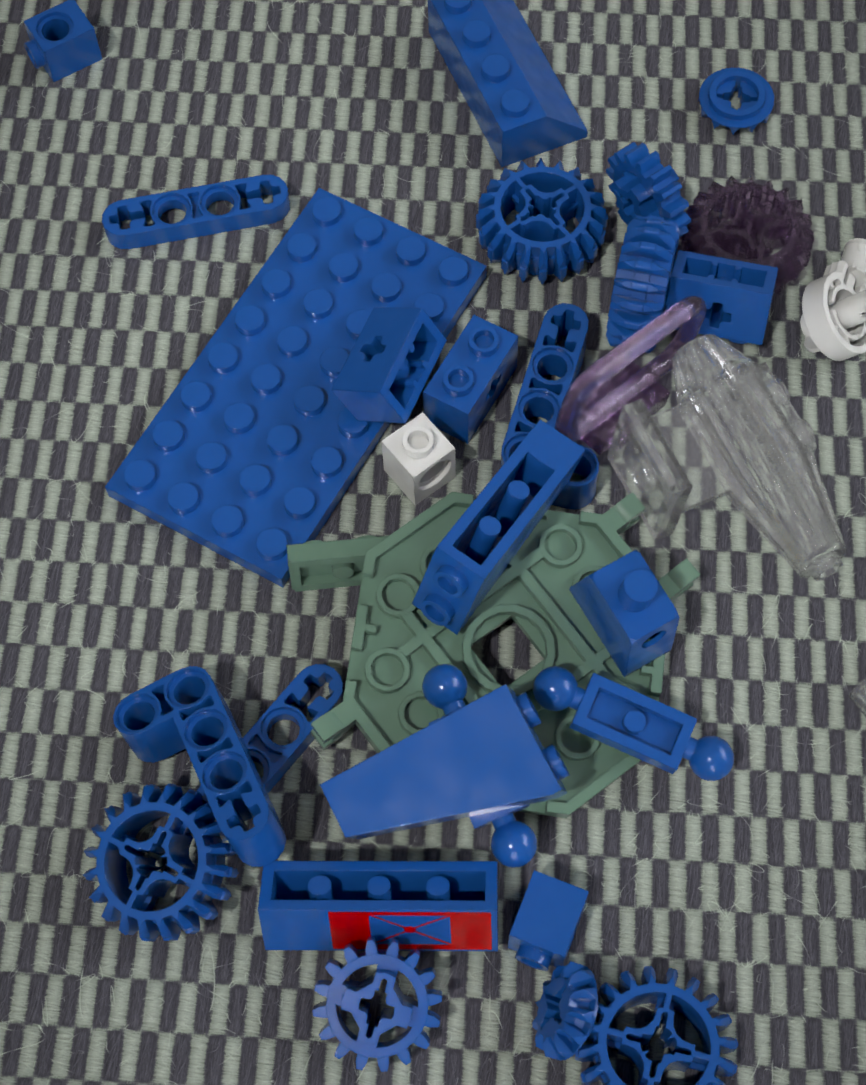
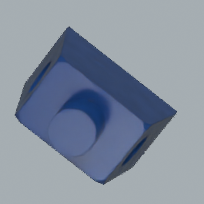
[569,550,680,677]

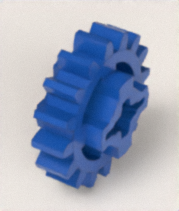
[606,142,691,238]
[312,936,442,1072]

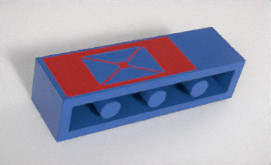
[258,861,498,951]

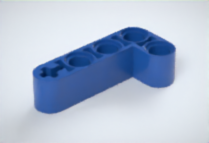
[501,303,599,510]
[113,666,286,867]

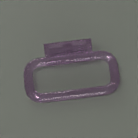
[555,296,707,455]

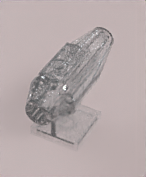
[607,334,847,581]

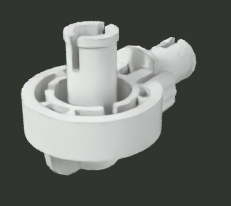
[800,238,866,361]

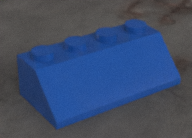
[428,0,588,167]

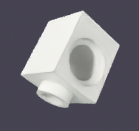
[381,412,456,506]

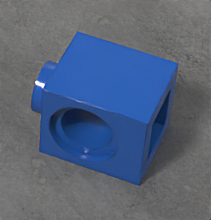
[24,0,102,82]
[508,870,589,971]

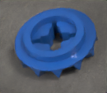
[698,68,774,134]
[532,961,598,1061]

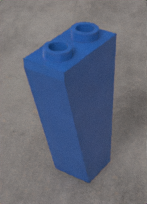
[412,419,585,635]
[320,684,570,839]

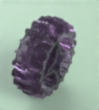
[679,174,814,295]

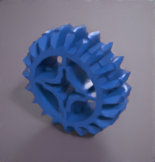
[476,158,608,285]
[606,215,680,353]
[83,784,239,942]
[574,966,738,1085]

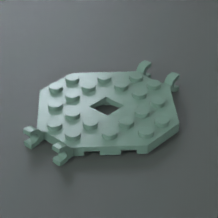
[310,492,701,818]

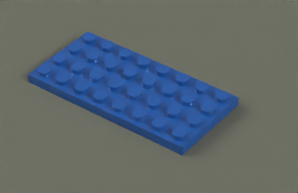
[105,188,487,588]

